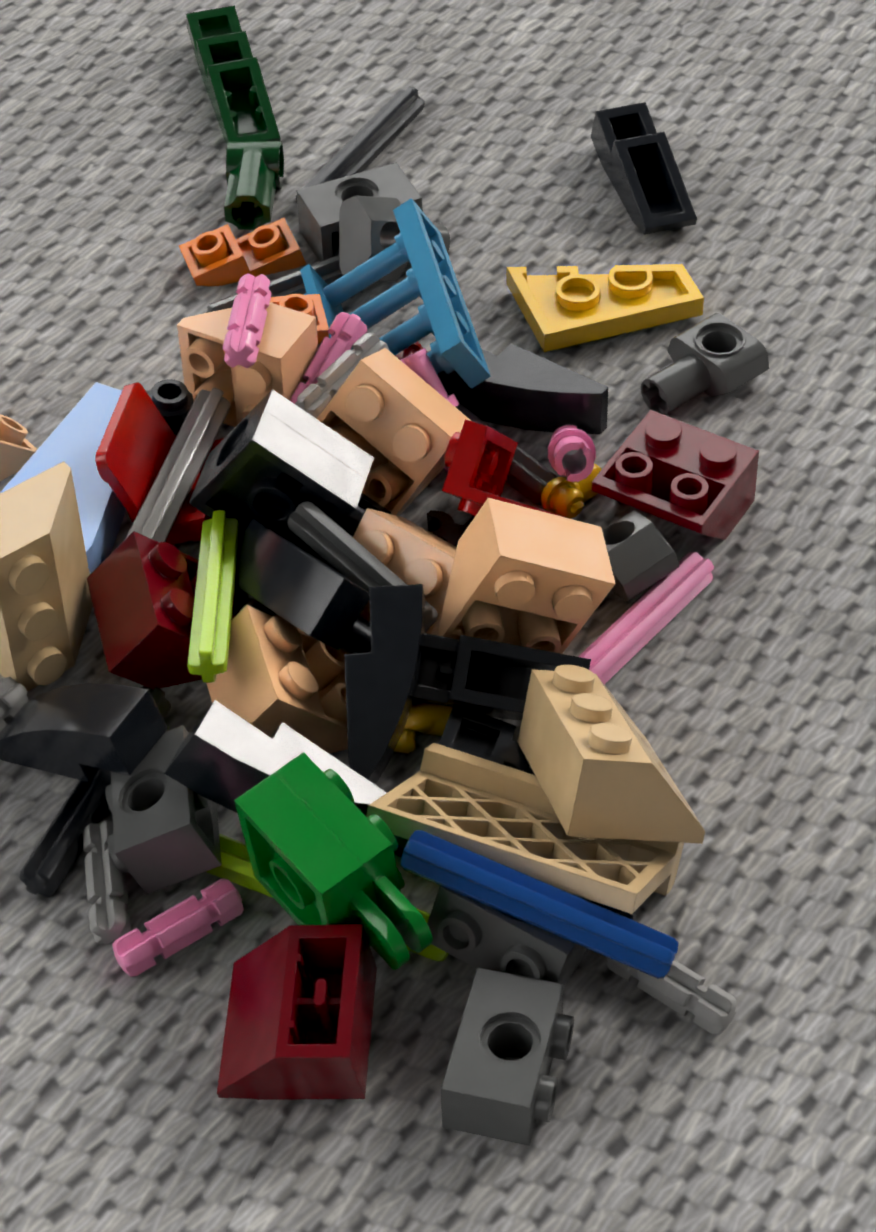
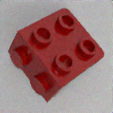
[95,382,224,545]
[442,419,566,518]

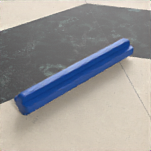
[401,830,679,979]

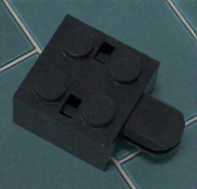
[188,389,392,553]

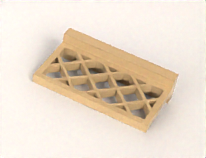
[366,743,684,914]

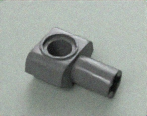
[339,195,450,282]
[641,313,769,415]
[602,510,679,602]

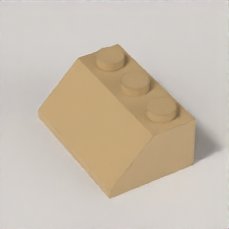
[0,461,93,691]
[518,665,705,844]

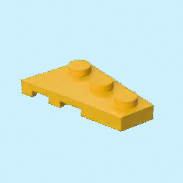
[506,264,704,352]

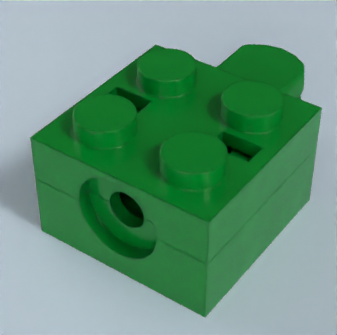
[234,752,433,970]

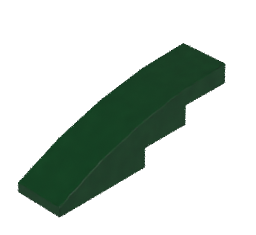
[186,5,281,145]

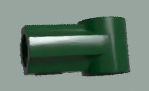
[224,141,284,230]

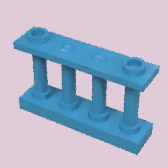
[300,198,491,388]

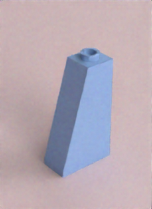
[0,382,126,574]

